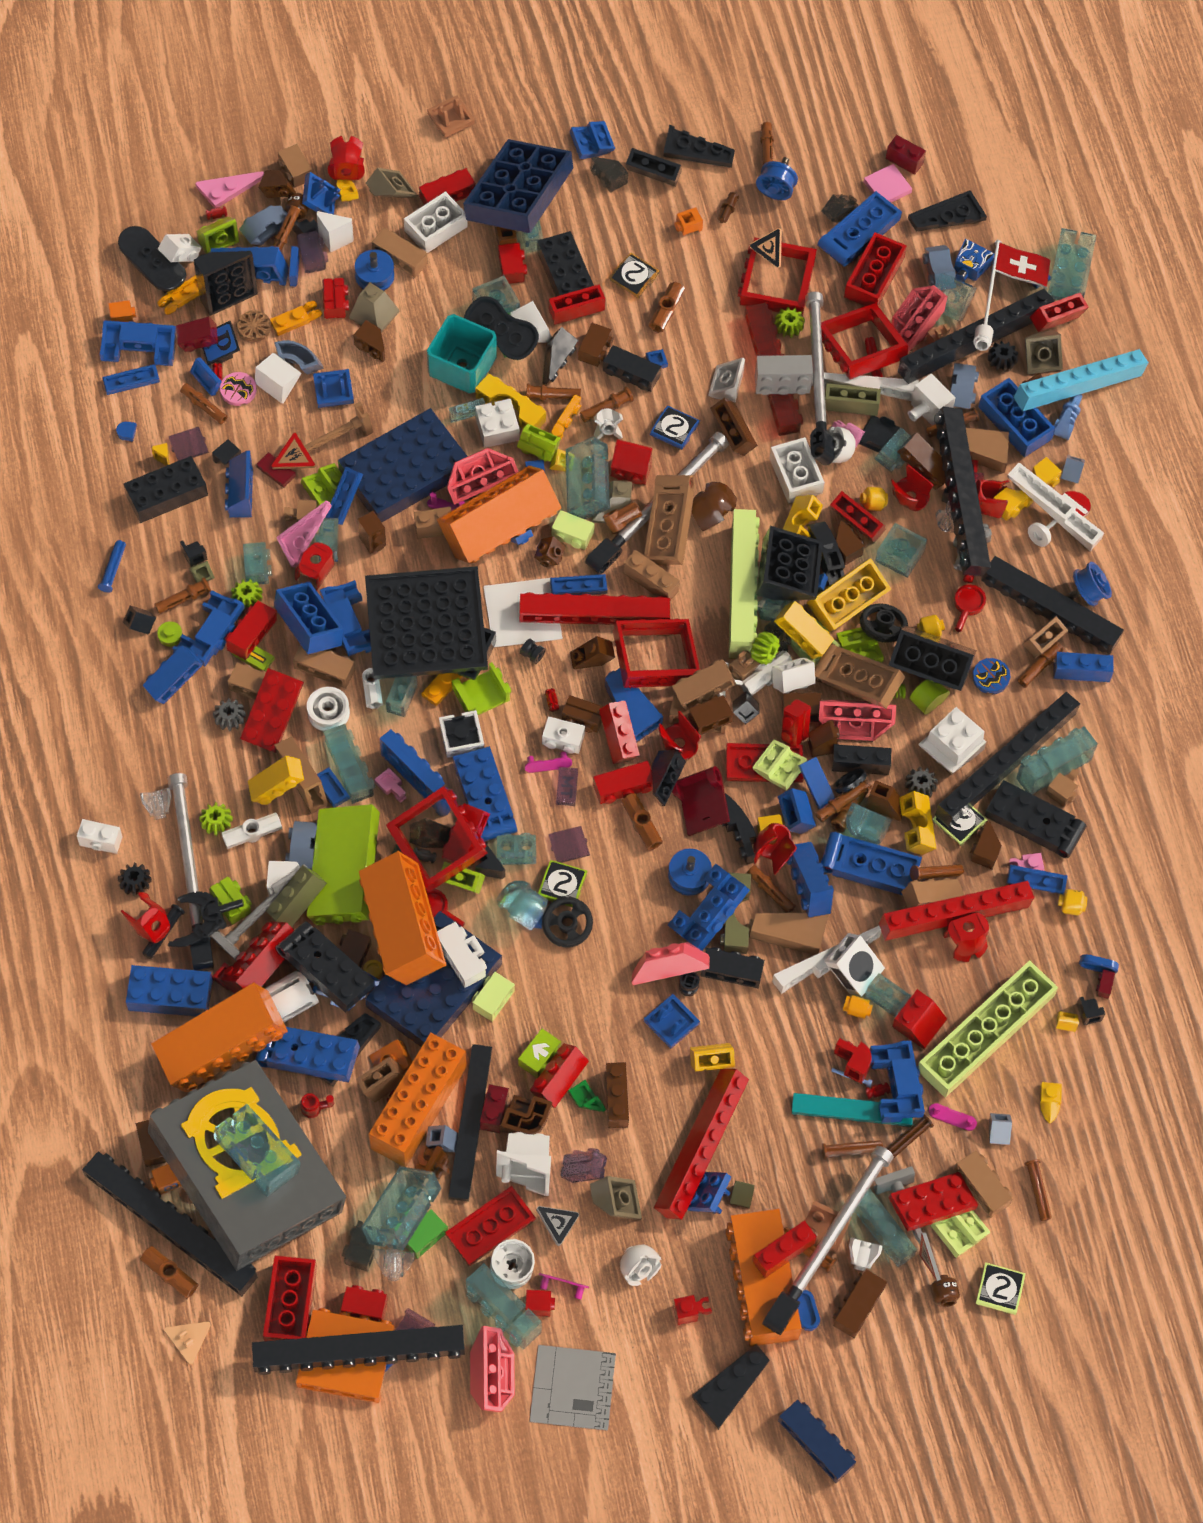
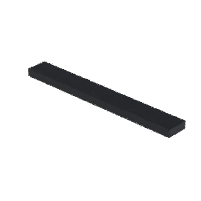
[448,1044,492,1202]

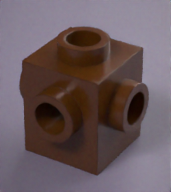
[534,536,566,567]

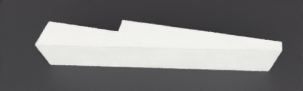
[811,372,919,401]
[1007,463,1104,551]
[772,926,881,994]

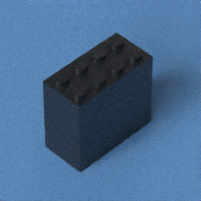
[888,625,977,691]

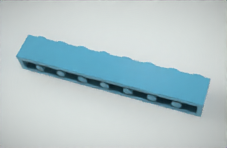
[1014,349,1149,411]

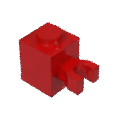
[673,1295,712,1326]

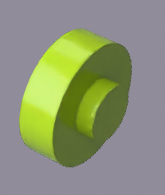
[157,621,183,647]

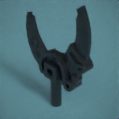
[168,891,244,947]

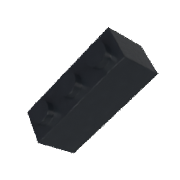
[626,148,682,187]
[603,345,661,392]
[832,744,892,775]
[701,947,765,989]

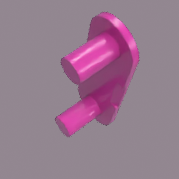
[427,492,465,511]
[525,752,572,773]
[928,1103,977,1131]
[539,1273,589,1299]

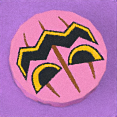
[220,372,257,406]

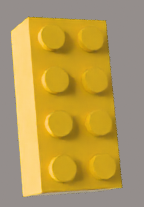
[806,558,891,632]

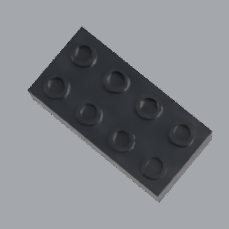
[537,231,594,297]
[123,456,208,523]

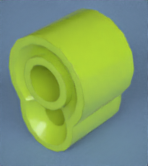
[909,679,950,715]

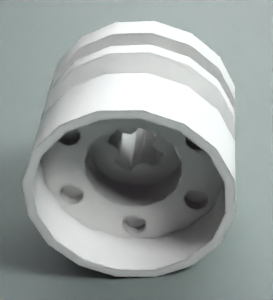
[490,1239,535,1289]

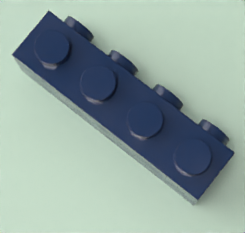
[778,1399,856,1483]

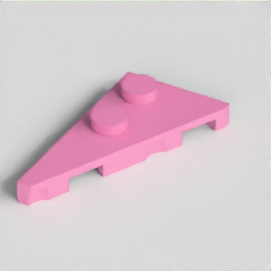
[195,171,264,208]
[276,501,331,568]

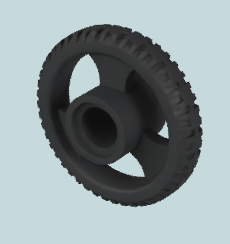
[860,603,908,643]
[542,897,593,948]

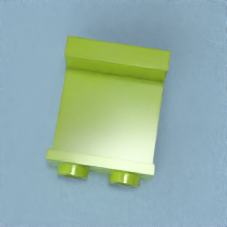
[452,662,511,715]

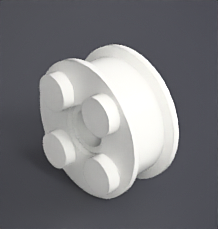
[307,687,350,732]

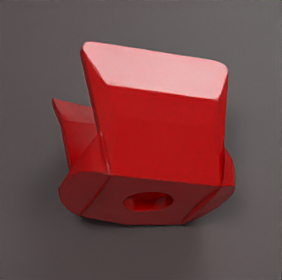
[328,136,365,180]
[891,464,934,511]
[976,479,1010,519]
[294,542,335,591]
[659,710,701,760]
[753,823,797,875]
[121,892,170,943]
[943,912,989,962]

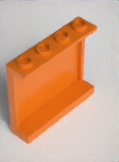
[296,1308,395,1403]

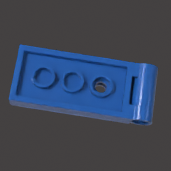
[817,191,902,267]
[380,729,450,816]
[453,746,518,841]
[821,832,922,895]
[255,1027,360,1083]

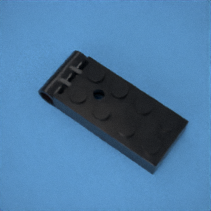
[984,780,1087,858]
[276,921,375,1013]

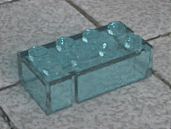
[1048,228,1096,300]
[566,436,610,519]
[1016,726,1098,794]
[213,1104,301,1197]
[361,1167,442,1250]
[466,1263,542,1350]

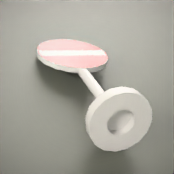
[1028,491,1091,547]

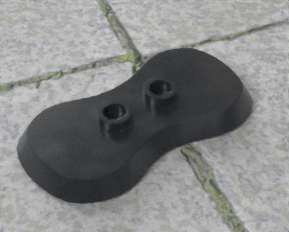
[464,296,539,360]

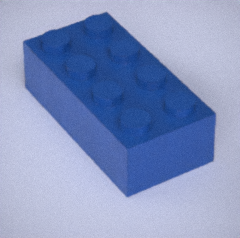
[978,378,1055,458]
[274,581,344,654]
[126,965,213,1016]

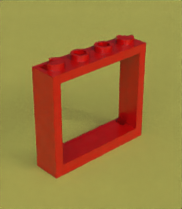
[737,237,817,317]
[821,302,908,379]
[612,618,700,688]
[386,786,488,892]

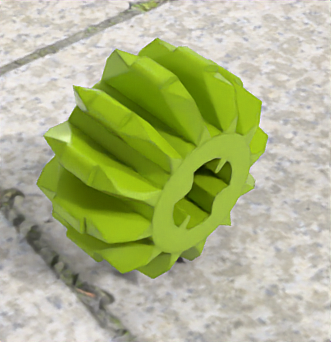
[774,307,805,338]
[231,578,263,611]
[750,632,780,665]
[199,802,233,836]

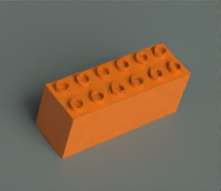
[437,466,561,563]
[359,851,446,985]
[151,983,288,1092]
[369,1033,467,1168]
[726,1209,802,1347]

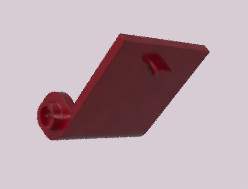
[672,766,730,836]

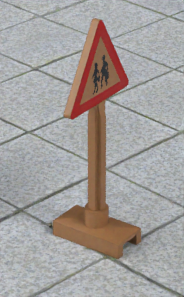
[271,402,373,469]

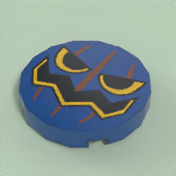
[973,658,1011,694]

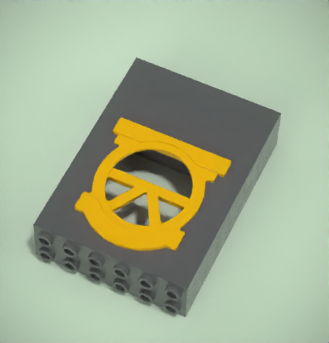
[148,1060,346,1271]

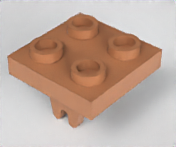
[427,96,475,138]
[805,1201,852,1254]

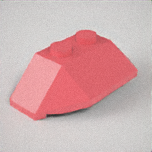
[892,285,948,352]
[447,448,519,505]
[819,699,896,741]
[632,942,710,985]
[470,1326,515,1412]

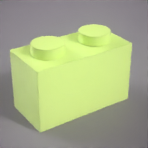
[551,510,595,550]
[472,972,515,1022]

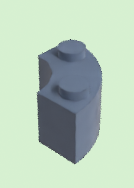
[239,205,287,245]
[922,245,956,290]
[274,340,324,375]
[950,363,979,409]
[285,821,317,870]

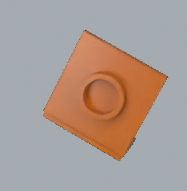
[369,1040,412,1071]

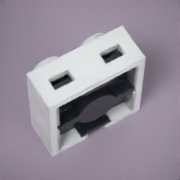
[439,710,484,758]

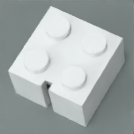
[475,399,520,448]

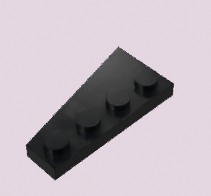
[663,125,735,168]
[908,190,987,232]
[318,1013,382,1087]
[692,1344,770,1430]

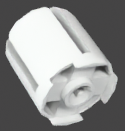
[265,970,319,1022]

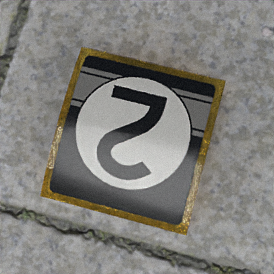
[609,253,660,299]

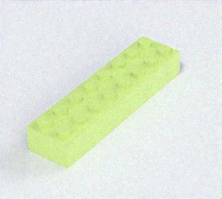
[728,509,760,659]
[918,960,1058,1098]

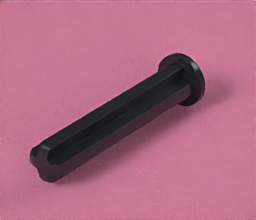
[142,904,185,959]

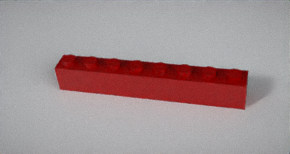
[519,592,670,625]
[878,881,1035,941]
[654,1068,749,1220]

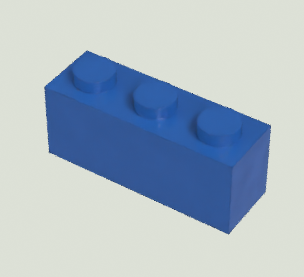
[143,645,204,704]
[1053,652,1114,682]

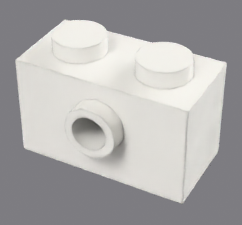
[158,234,202,262]
[772,657,815,693]
[542,716,585,754]
[77,819,122,854]

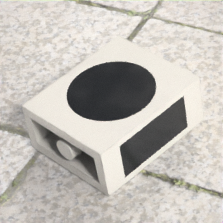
[824,933,885,997]

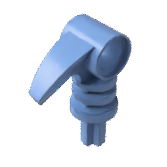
[1054,394,1082,440]

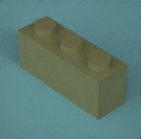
[825,383,881,416]
[266,865,327,927]

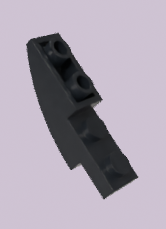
[807,522,845,587]
[722,793,756,865]

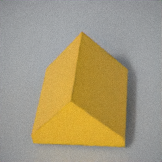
[151,443,170,466]
[1056,1011,1079,1032]

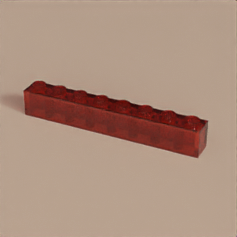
[745,303,803,436]

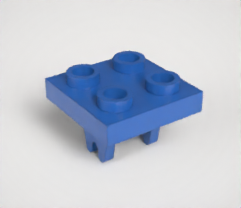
[302,172,341,215]
[313,369,354,408]
[644,994,700,1049]
[687,1172,731,1214]

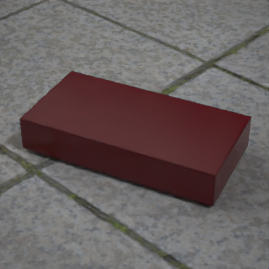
[256,452,296,488]

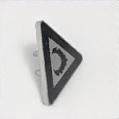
[536,1206,579,1246]

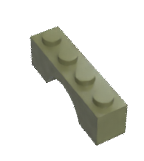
[720,873,751,954]

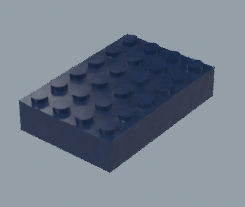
[463,139,574,233]
[338,408,468,522]
[365,911,502,1047]

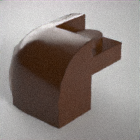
[691,482,737,531]
[501,1095,552,1135]

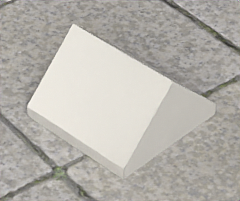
[317,211,354,252]
[509,301,552,343]
[255,353,301,404]
[708,358,745,402]
[267,861,300,896]

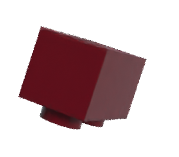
[1095,969,1115,999]

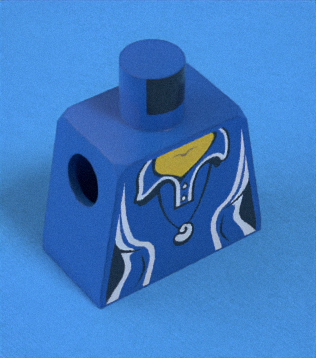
[954,239,995,282]

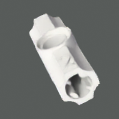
[740,650,792,696]
[221,812,282,849]

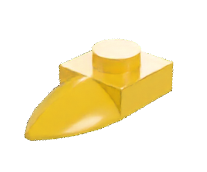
[336,180,359,202]
[1040,1082,1062,1124]

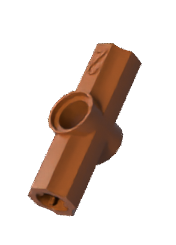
[649,282,684,333]
[621,794,663,850]
[140,1246,199,1299]

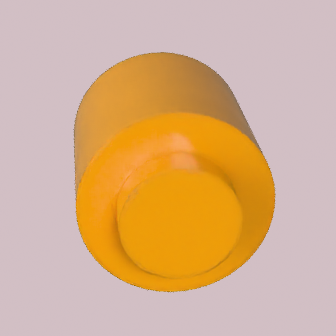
[843,995,873,1019]

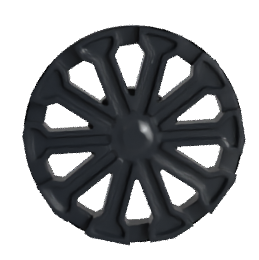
[833,768,867,794]

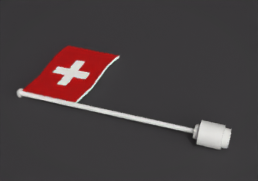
[973,240,1051,351]

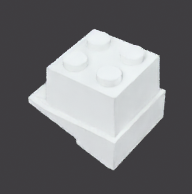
[919,707,987,774]
[496,1132,551,1196]

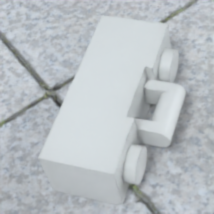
[437,922,487,988]

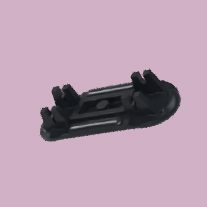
[118,226,187,293]

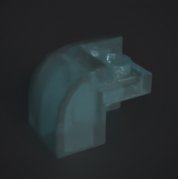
[846,802,892,845]
[496,881,548,931]

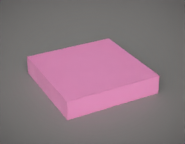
[864,164,912,202]

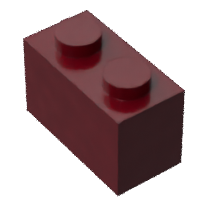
[885,134,926,175]
[176,316,218,352]
[480,1084,509,1134]

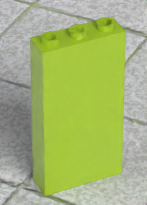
[307,804,380,925]

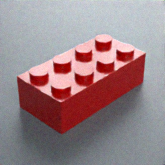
[844,232,907,306]
[220,921,294,994]
[263,1255,317,1341]

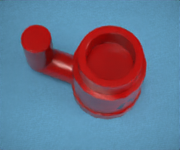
[300,1093,335,1118]

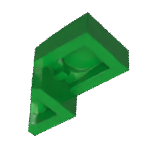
[568,1080,606,1112]

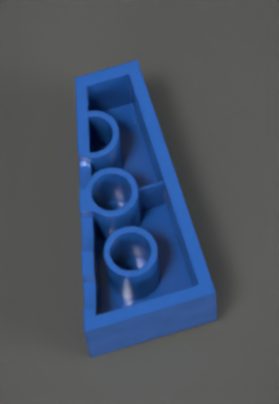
[211,246,289,285]
[786,842,834,917]

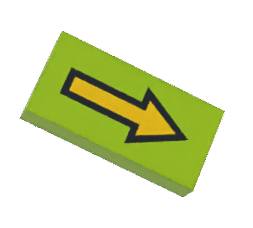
[232,646,275,671]

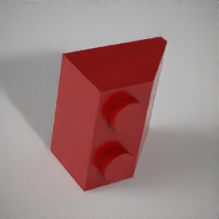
[610,439,653,485]
[892,989,947,1050]

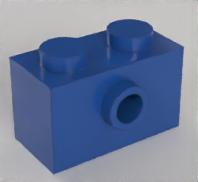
[778,788,816,834]

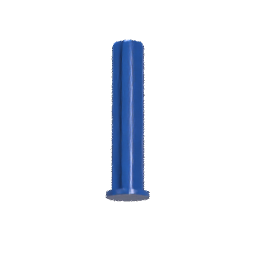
[98,540,126,593]

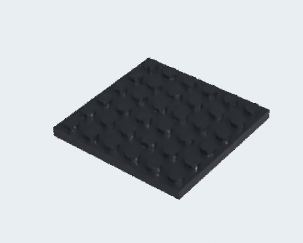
[365,566,488,679]

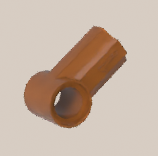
[603,501,642,533]

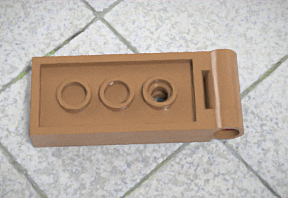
[644,475,695,565]
[815,643,905,709]

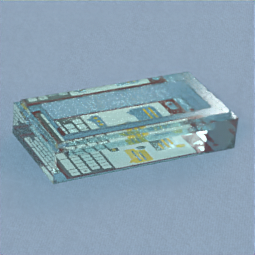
[449,398,485,423]

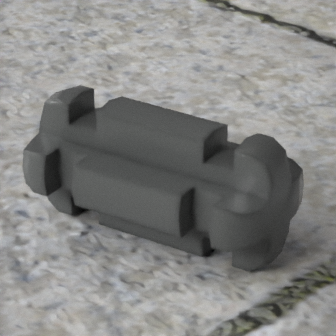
[413,847,437,863]

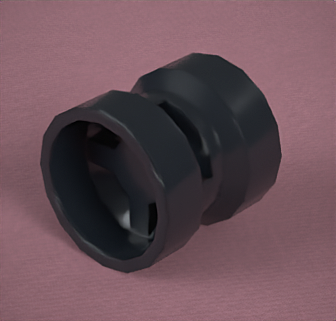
[520,638,546,664]
[679,972,700,996]

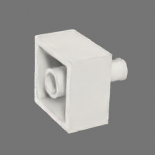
[908,374,956,425]

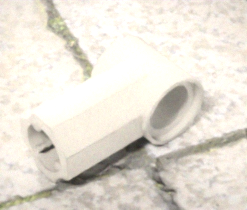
[362,668,383,709]

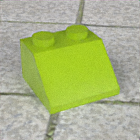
[196,217,239,254]

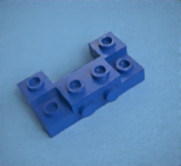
[100,320,177,366]
[320,580,371,656]
[172,590,244,666]
[668,863,750,951]
[870,1041,925,1123]

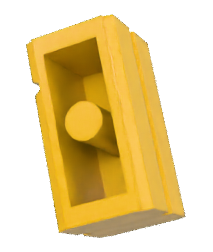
[690,1043,735,1072]

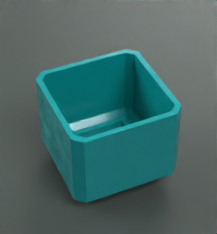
[427,314,497,394]

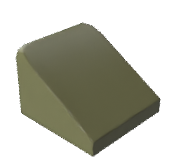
[189,561,215,583]
[730,1181,755,1209]

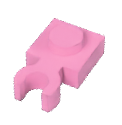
[1008,853,1045,871]

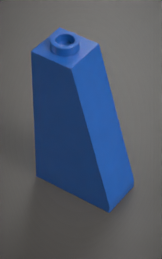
[605,668,663,743]

